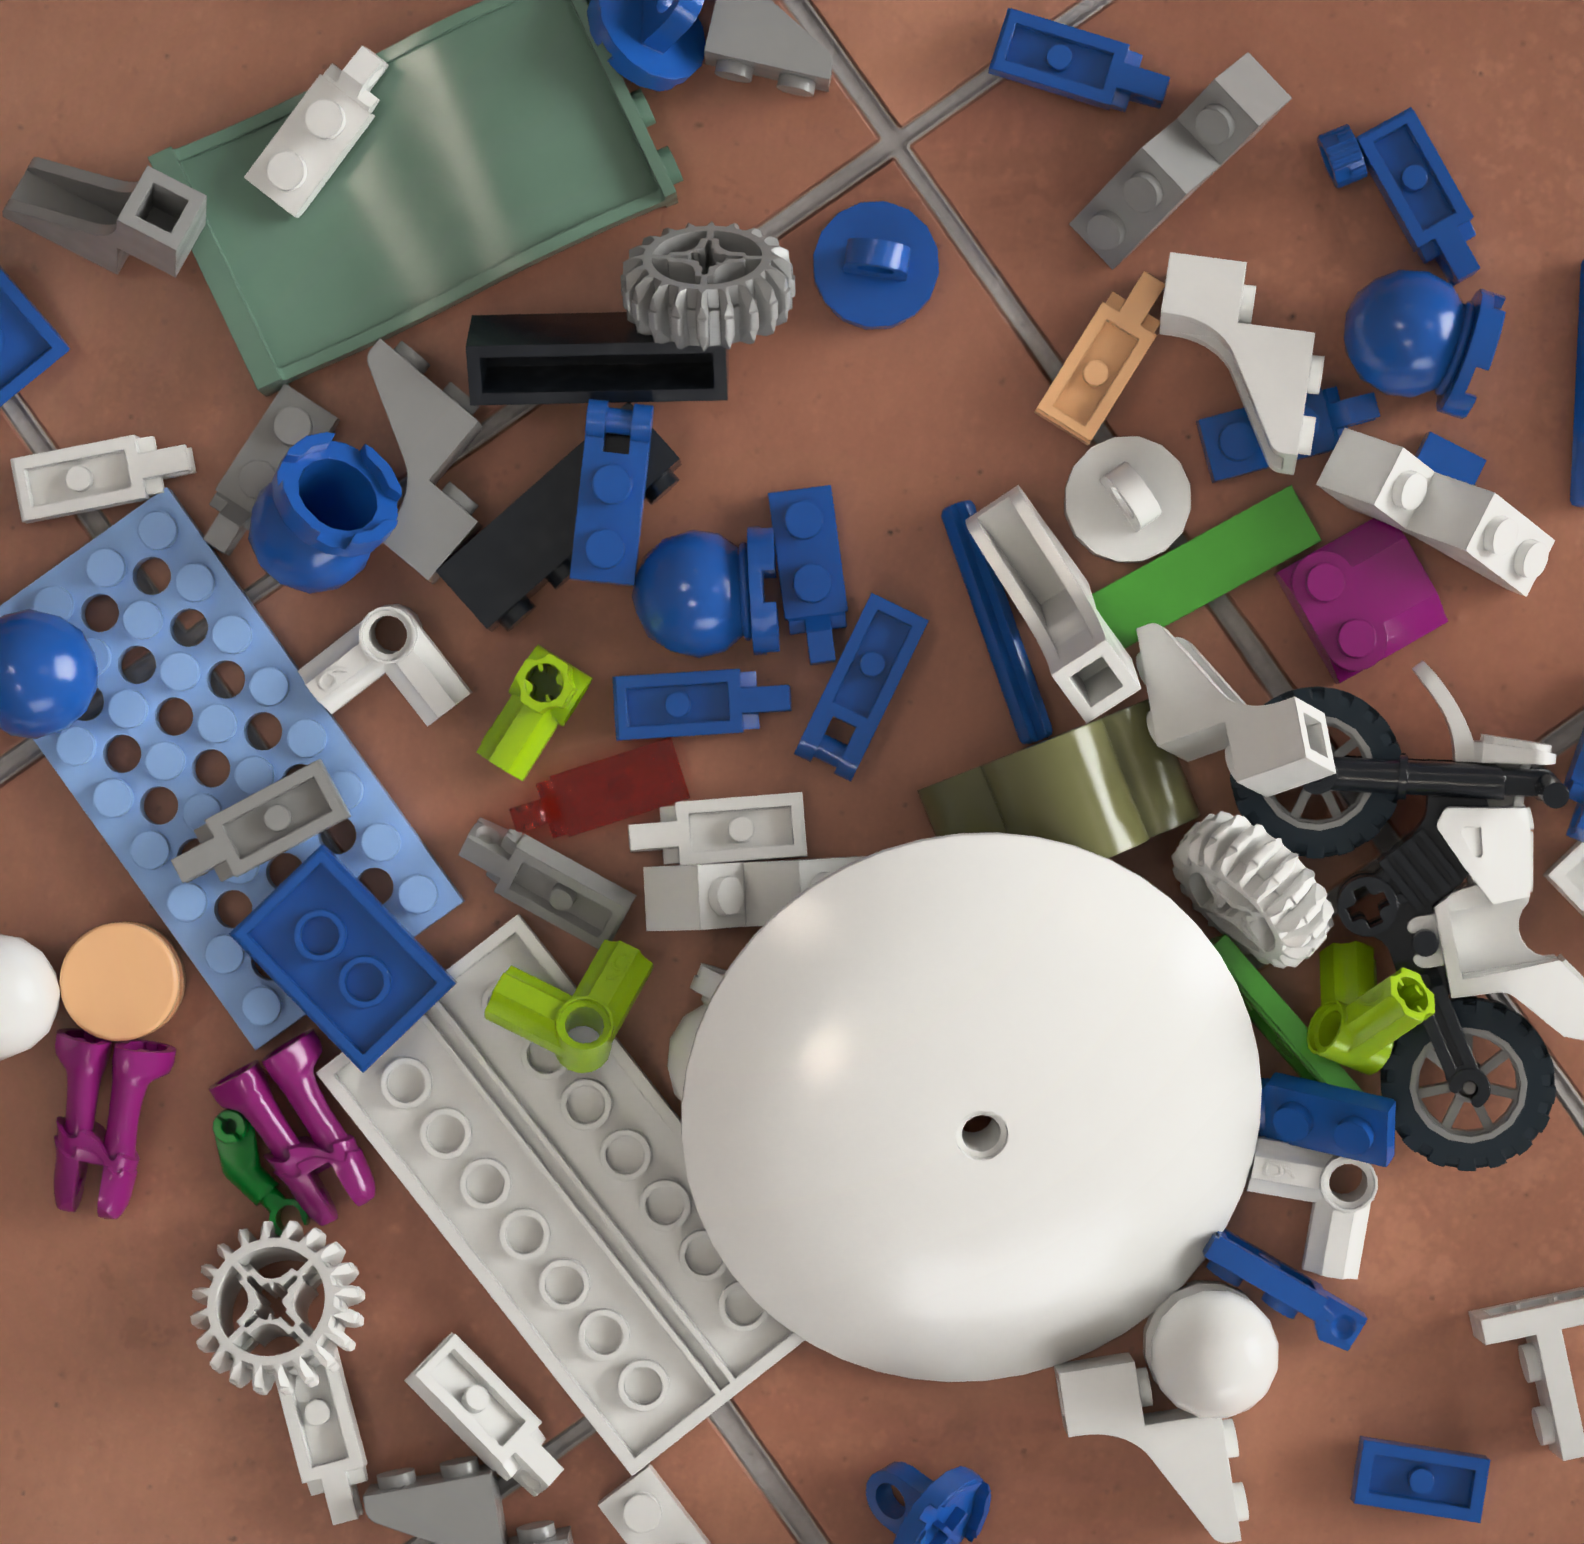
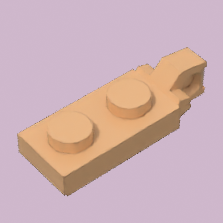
[1034,271,1165,446]

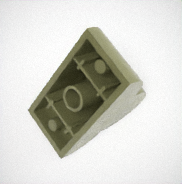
[917,699,1201,858]

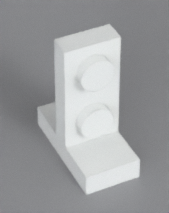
[1468,1287,1584,1461]

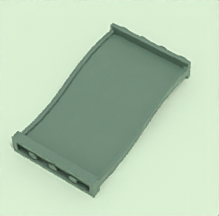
[148,0,683,397]

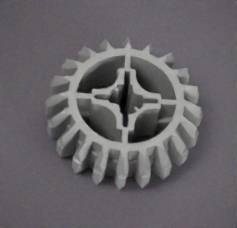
[621,221,796,351]

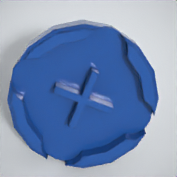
[587,0,706,91]
[813,201,939,330]
[866,1461,992,1544]

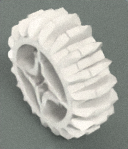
[1171,811,1334,969]
[190,1220,365,1395]

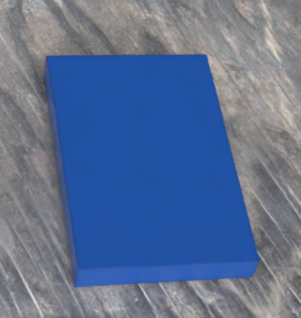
[229,844,458,1073]

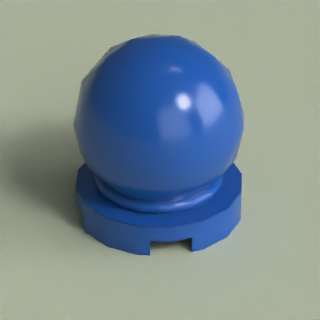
[1344,270,1506,419]
[248,432,402,594]
[632,526,780,658]
[0,609,98,739]

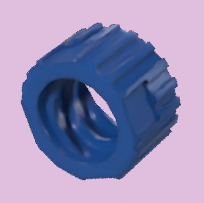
[1317,124,1368,188]

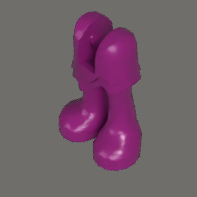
[54,1028,177,1219]
[209,1029,376,1226]

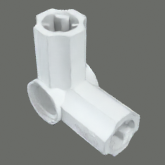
[298,604,472,727]
[1245,1136,1378,1280]

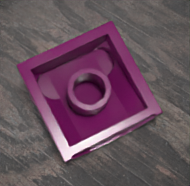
[1274,518,1448,684]

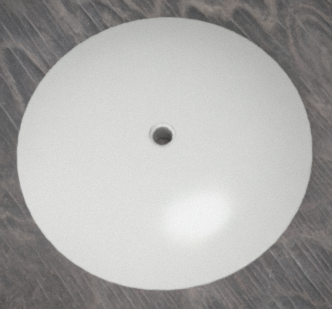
[681,832,1262,1382]

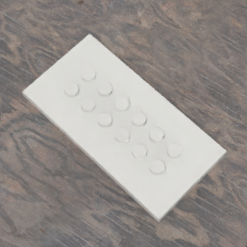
[316,914,805,1476]

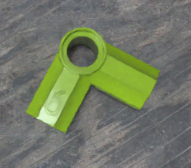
[476,644,593,781]
[484,939,653,1073]
[1307,941,1435,1075]

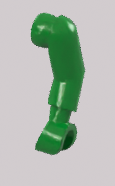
[212,1109,311,1236]

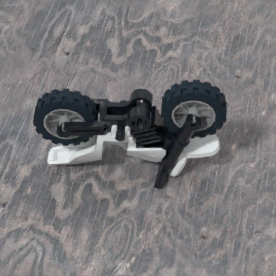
[1230,660,1584,1171]

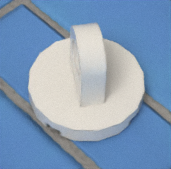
[1064,436,1191,563]

